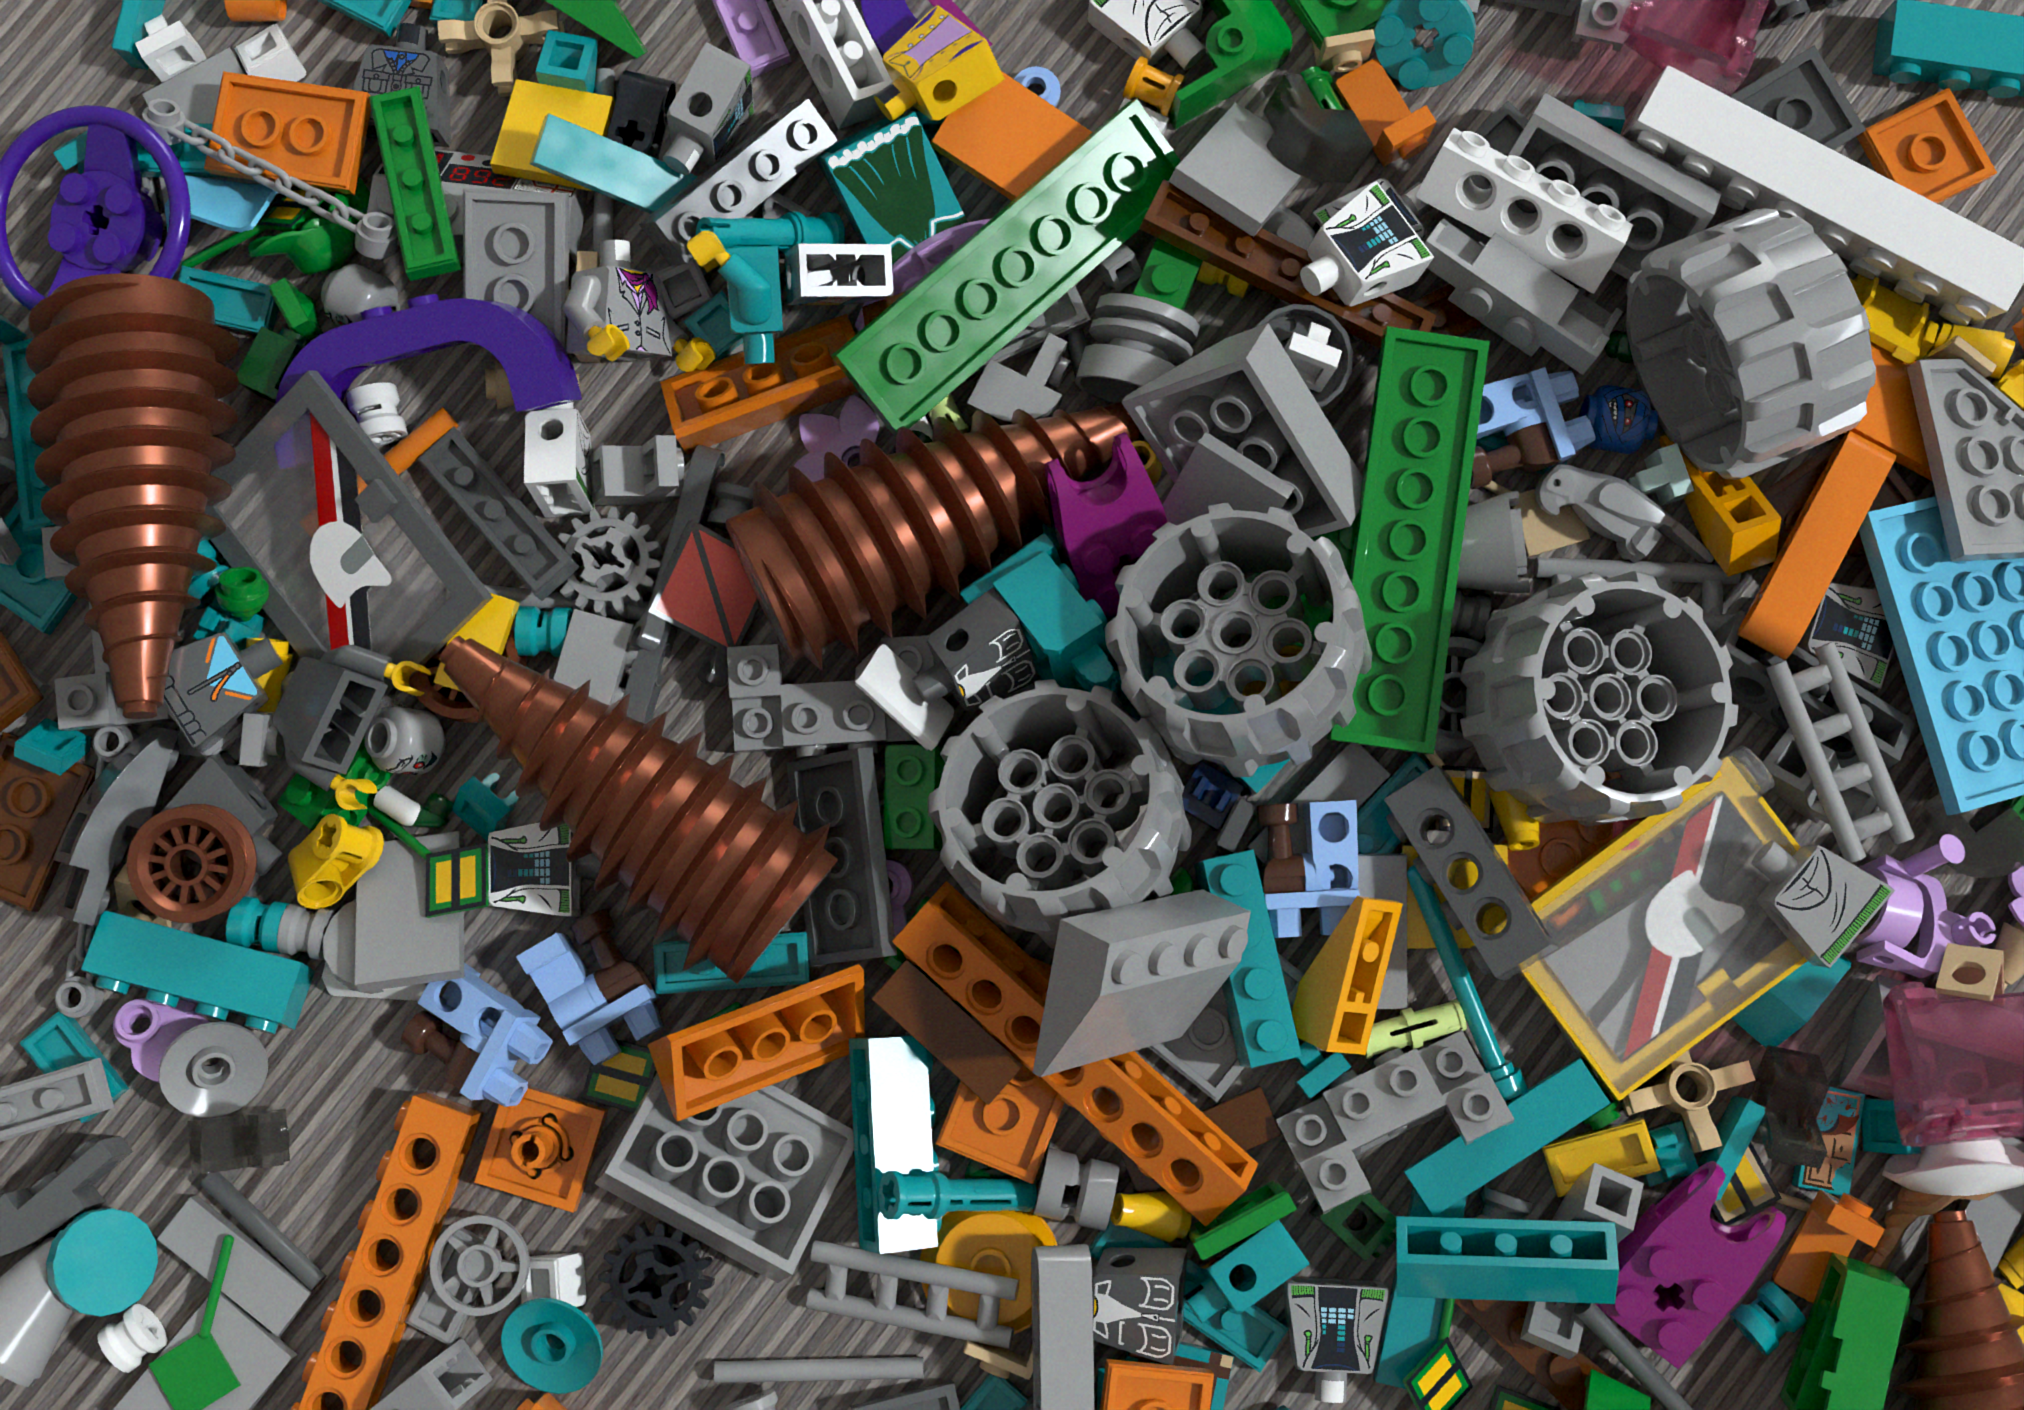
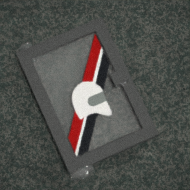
[204,370,493,738]

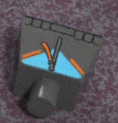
[163,632,284,753]

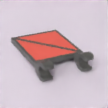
[628,520,760,687]

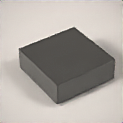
[1215,798,1256,855]

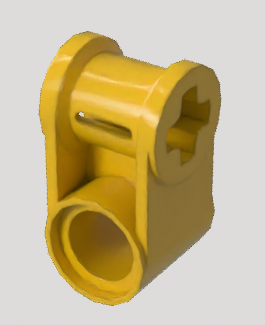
[288,814,384,909]

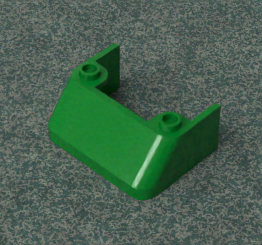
[1170,0,1293,130]

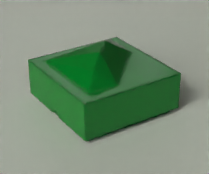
[269,277,323,341]

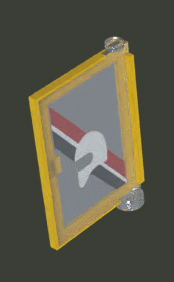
[1489,745,1807,1101]

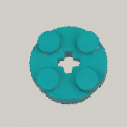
[1374,0,1476,90]

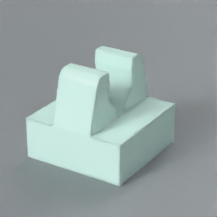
[1628,443,1694,506]

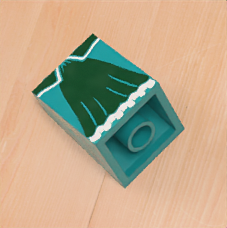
[815,111,968,265]

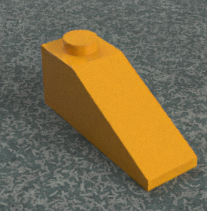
[1660,435,1781,577]
[1292,896,1403,1055]

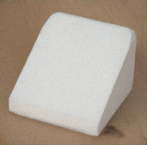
[234,23,307,82]
[519,1253,586,1307]

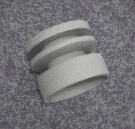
[1075,293,1200,404]

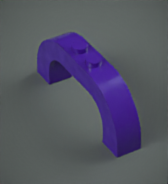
[275,294,582,469]

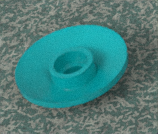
[501,1298,603,1394]

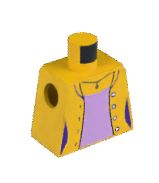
[874,5,1005,122]

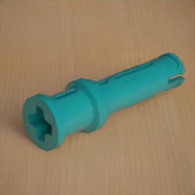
[696,212,845,254]
[878,1171,1037,1220]

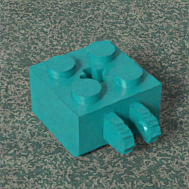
[992,550,1118,694]

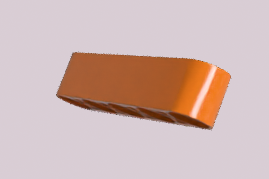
[1737,430,1896,660]

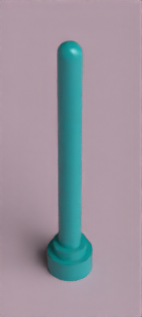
[1407,865,1528,1101]

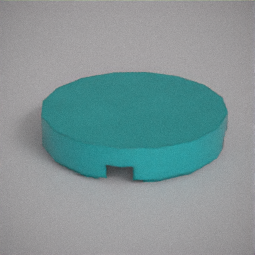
[46,1208,158,1317]

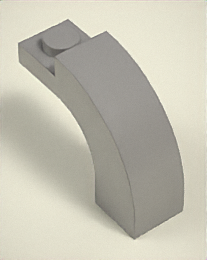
[1520,1162,1644,1359]

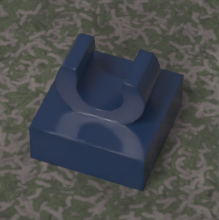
[1182,761,1245,831]

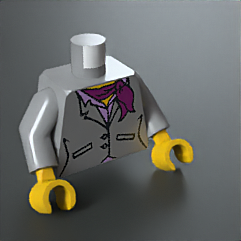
[563,240,716,372]

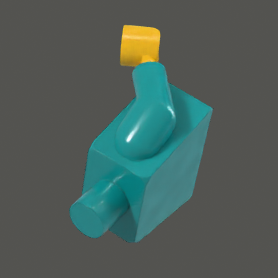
[687,230,783,364]

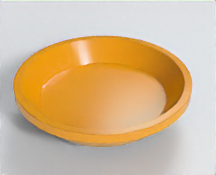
[920,1209,1058,1334]

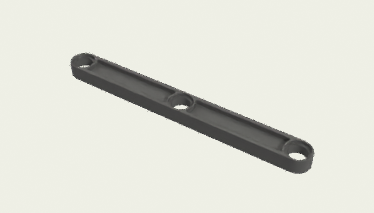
[576,445,725,881]

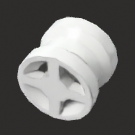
[97,1303,168,1373]

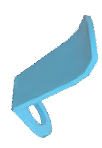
[164,175,277,232]

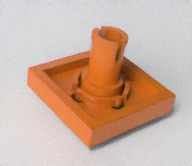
[474,1086,608,1213]

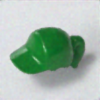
[248,177,370,275]

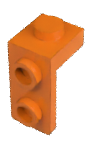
[1335,59,1437,167]
[1772,1189,1885,1303]

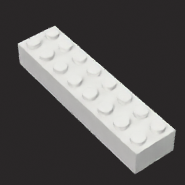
[1622,65,2024,326]

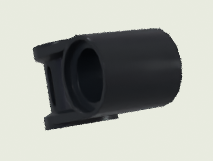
[608,70,676,159]

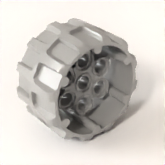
[1624,208,1876,480]
[1104,502,1372,777]
[1460,571,1738,827]
[927,678,1192,948]

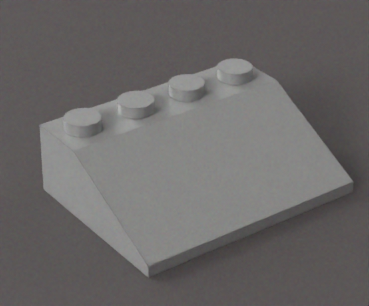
[1121,323,1363,537]
[1033,889,1251,1077]
[594,1073,854,1283]

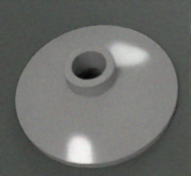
[158,1022,268,1118]

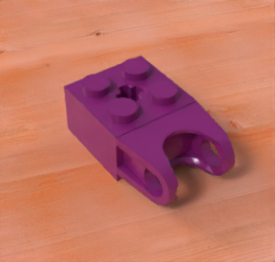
[1045,432,1167,619]
[1595,1161,1786,1370]

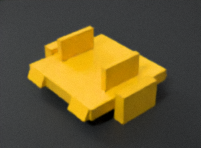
[1849,274,1939,365]

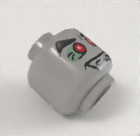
[321,264,400,326]
[365,706,446,775]

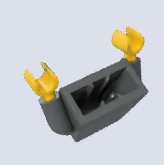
[273,644,431,810]

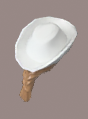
[1863,1125,2024,1270]

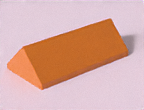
[660,314,859,455]
[647,964,865,1122]

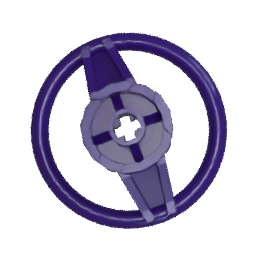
[0,105,191,311]

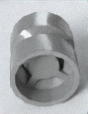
[1033,1148,1120,1232]

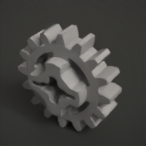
[558,507,664,617]

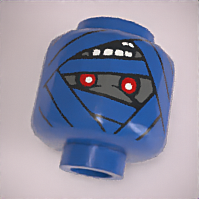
[1579,385,1658,454]

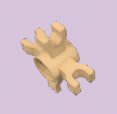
[437,0,564,97]
[1621,1026,1755,1153]

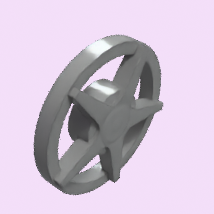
[430,1214,530,1316]

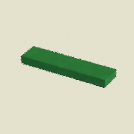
[369,86,461,281]

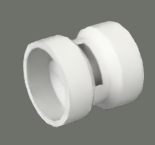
[346,383,408,447]

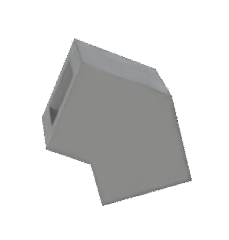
[1094,243,1142,292]

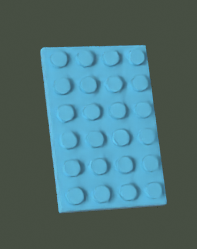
[1859,496,2024,816]

